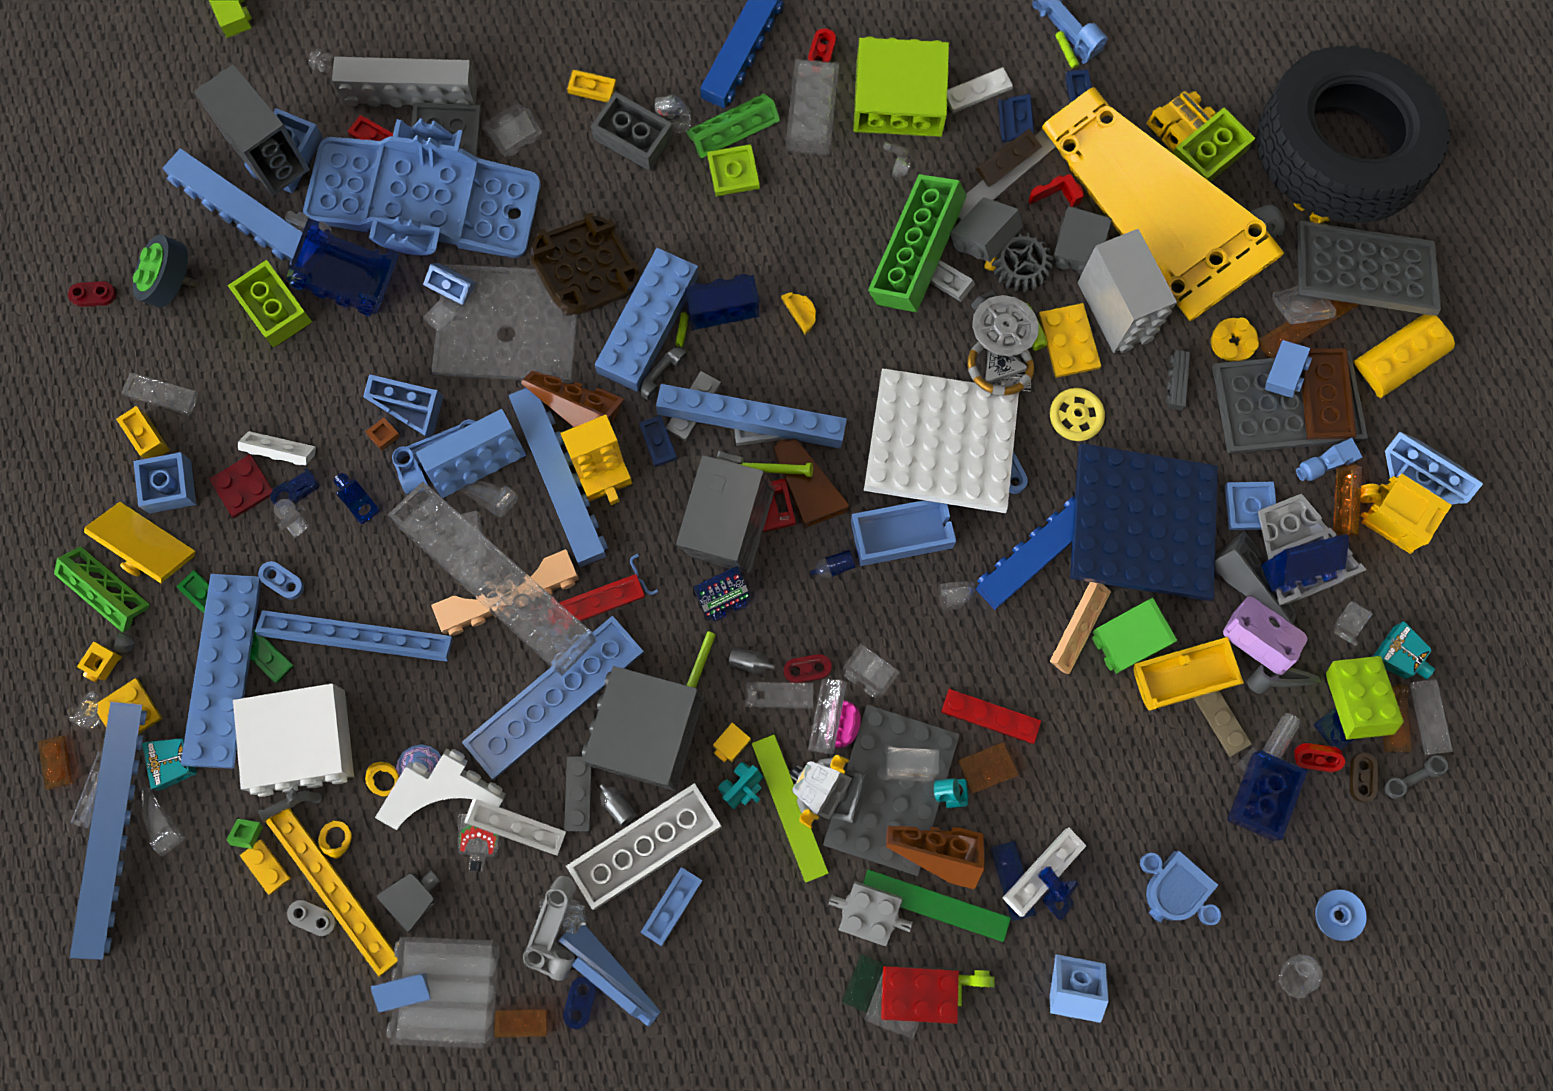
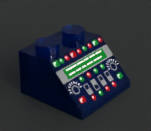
[693,566,750,622]

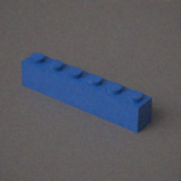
[700,0,784,109]
[976,496,1075,610]

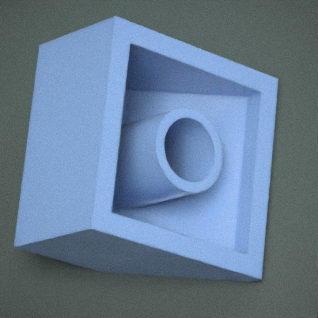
[1050,954,1108,1023]

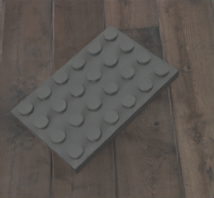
[1297,220,1441,316]
[1212,351,1368,454]
[823,705,960,876]

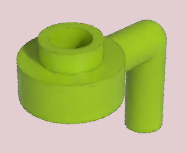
[958,970,995,1006]

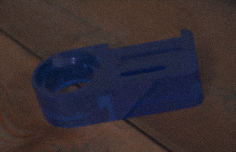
[270,468,320,509]

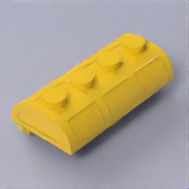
[1353,314,1455,399]
[1134,637,1244,710]

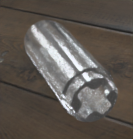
[1262,713,1301,763]

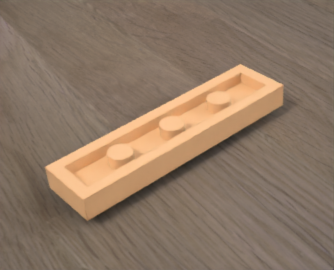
[1050,582,1111,674]

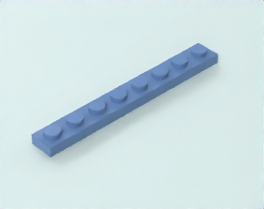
[255,610,453,662]

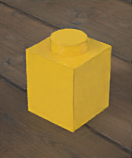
[713,723,751,763]

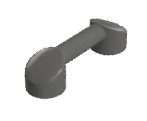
[641,347,688,401]
[1384,755,1448,799]

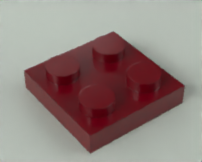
[209,454,275,519]

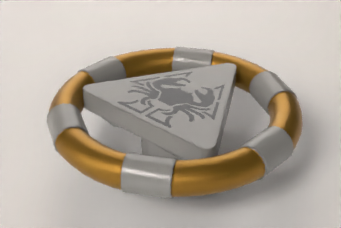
[967,342,1034,396]

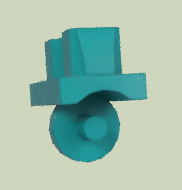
[718,762,764,809]

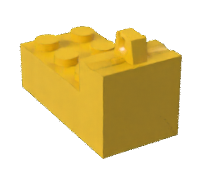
[560,415,632,505]

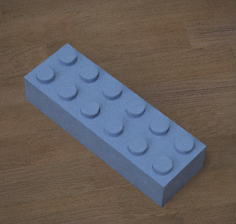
[595,248,699,392]

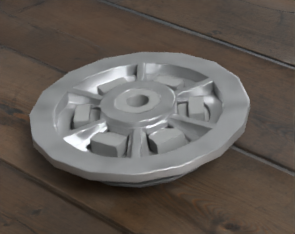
[972,295,1039,356]

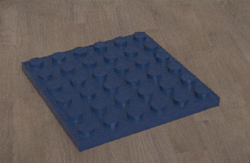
[1070,443,1218,601]

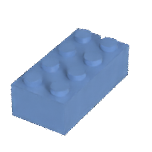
[416,409,526,498]
[851,500,956,566]

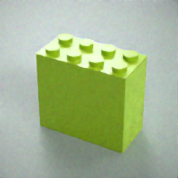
[853,37,949,137]

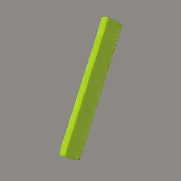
[752,735,829,883]

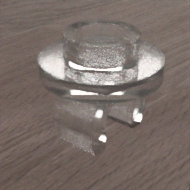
[308,48,332,72]

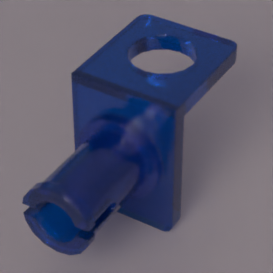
[333,473,380,524]
[1038,866,1079,920]

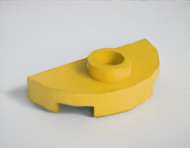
[781,293,816,335]

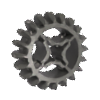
[992,231,1053,293]

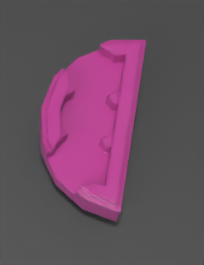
[832,699,861,748]

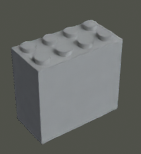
[1078,228,1177,353]

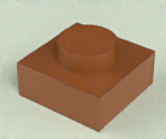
[365,418,400,451]

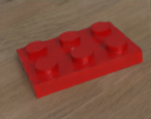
[881,966,959,1024]

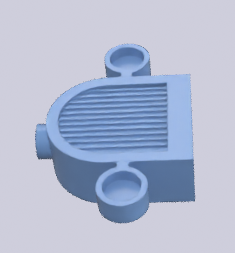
[1140,851,1221,925]

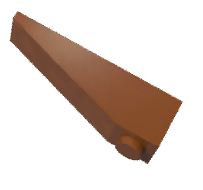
[521,371,624,427]
[886,826,984,889]

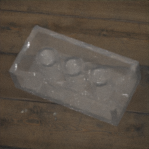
[786,59,839,156]

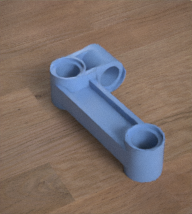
[1032,0,1108,63]
[392,419,476,495]

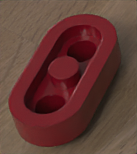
[68,281,117,307]
[784,654,832,684]

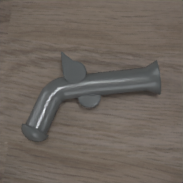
[258,788,322,823]

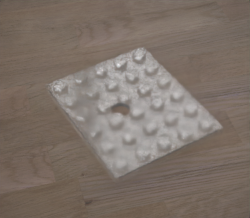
[432,264,578,383]

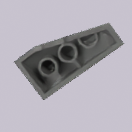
[1214,531,1297,625]

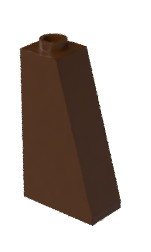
[774,438,849,528]

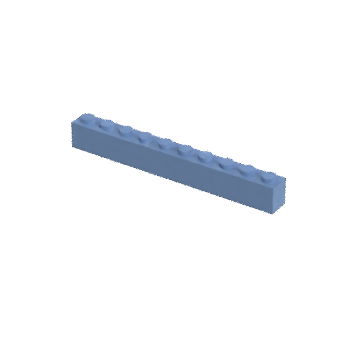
[70,702,147,960]

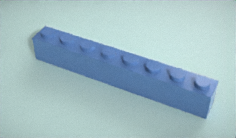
[163,148,326,274]
[656,384,847,449]
[508,388,608,567]

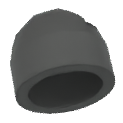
[114,633,135,654]

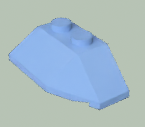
[1385,431,1483,505]

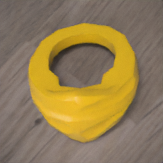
[365,762,400,796]
[318,821,352,859]

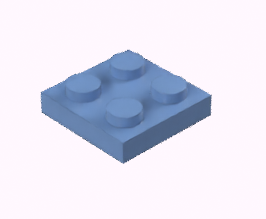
[1225,482,1276,530]

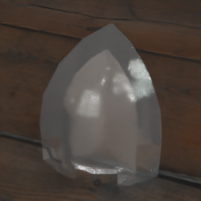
[938,581,975,611]

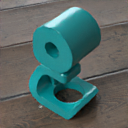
[934,778,969,808]

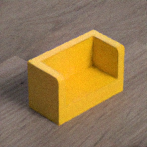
[116,406,170,459]

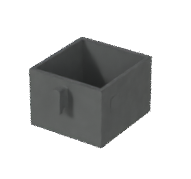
[676,451,775,574]

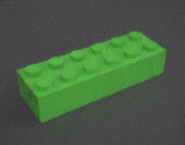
[868,174,967,313]

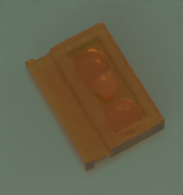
[958,742,1018,794]

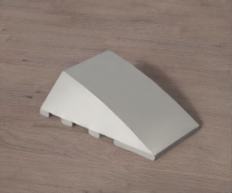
[1258,494,1366,606]

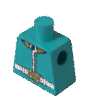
[1372,621,1435,679]
[142,739,197,791]

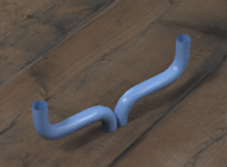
[630,553,658,595]

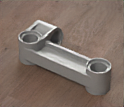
[523,876,576,981]

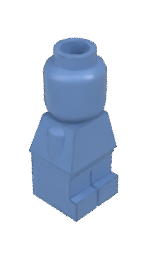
[1296,438,1362,481]

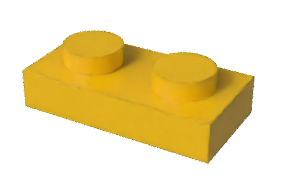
[567,70,616,102]
[240,839,291,895]

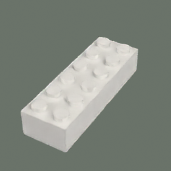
[566,783,722,910]

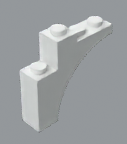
[375,749,505,830]

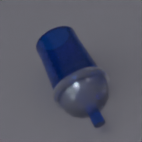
[810,550,855,579]

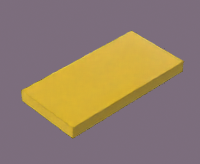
[84,502,195,583]

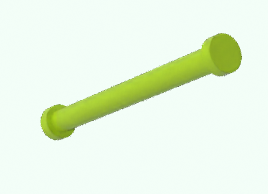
[739,463,813,477]

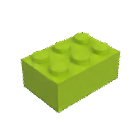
[1172,108,1256,182]
[227,260,312,348]
[1326,656,1404,740]

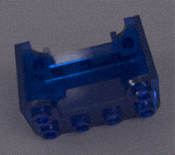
[287,218,399,316]

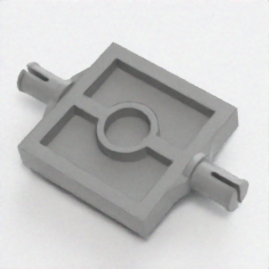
[828,881,913,946]

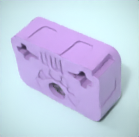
[1223,596,1307,675]

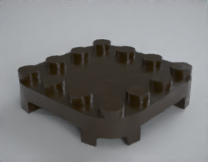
[530,213,640,316]

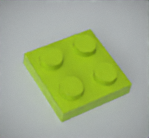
[707,144,759,196]

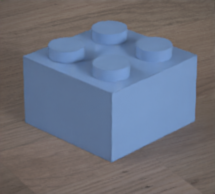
[133,452,196,514]

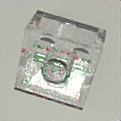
[480,102,542,157]

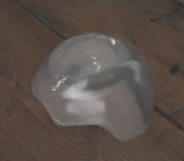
[1278,955,1323,999]

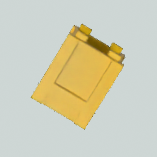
[1360,474,1452,554]

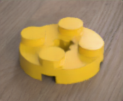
[1211,317,1259,362]

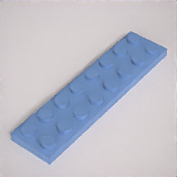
[181,574,261,769]
[462,616,644,780]

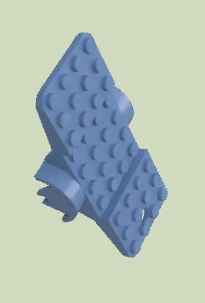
[303,119,540,258]

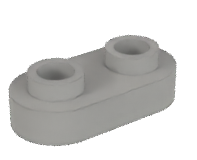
[287,900,337,936]

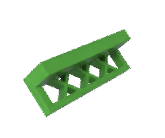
[686,94,780,158]
[54,546,149,633]

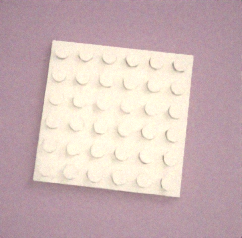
[864,368,1019,513]

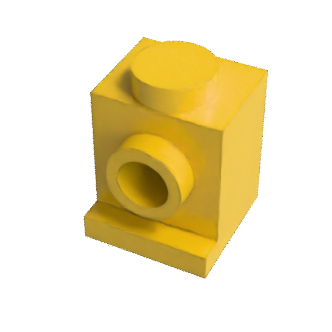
[77,641,122,682]

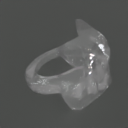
[67,691,101,729]

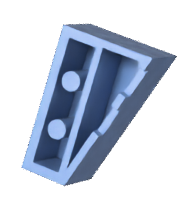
[363,374,444,438]

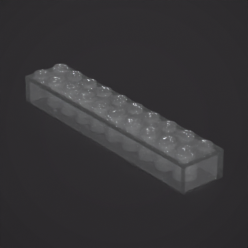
[388,482,596,676]

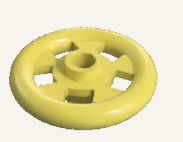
[1050,388,1105,441]

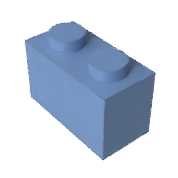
[1265,340,1312,398]

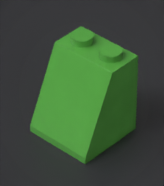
[1092,598,1177,674]

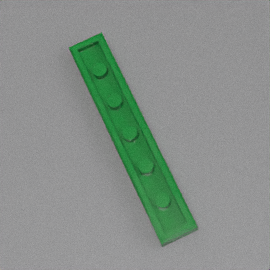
[176,570,294,683]
[863,870,1010,942]

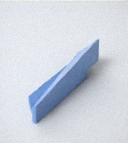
[559,919,661,1027]

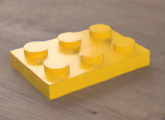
[1038,303,1101,378]

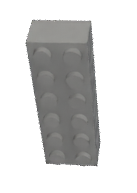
[332,57,477,107]

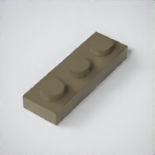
[1194,691,1252,757]

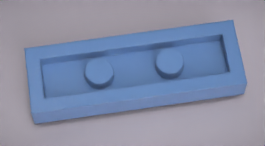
[641,867,702,946]

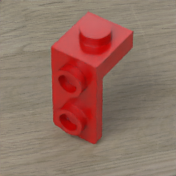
[1028,173,1084,208]

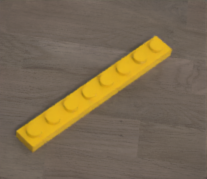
[266,808,401,976]

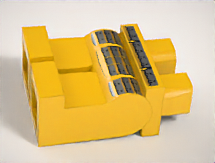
[1146,91,1216,151]

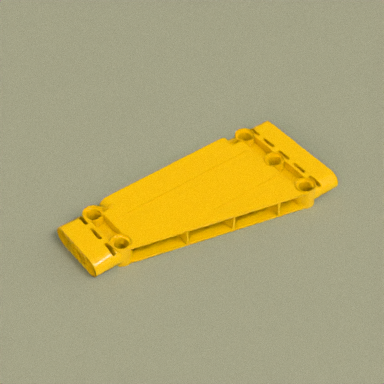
[1042,87,1284,321]

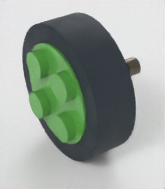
[133,235,197,308]

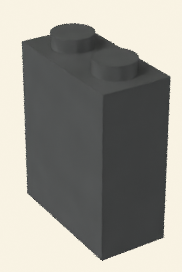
[950,197,1023,262]
[1051,206,1112,275]

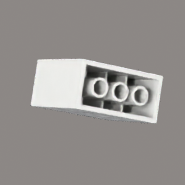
[233,684,354,797]

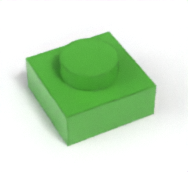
[227,819,263,849]

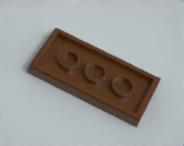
[1301,348,1356,440]

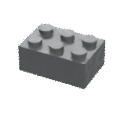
[591,92,674,171]

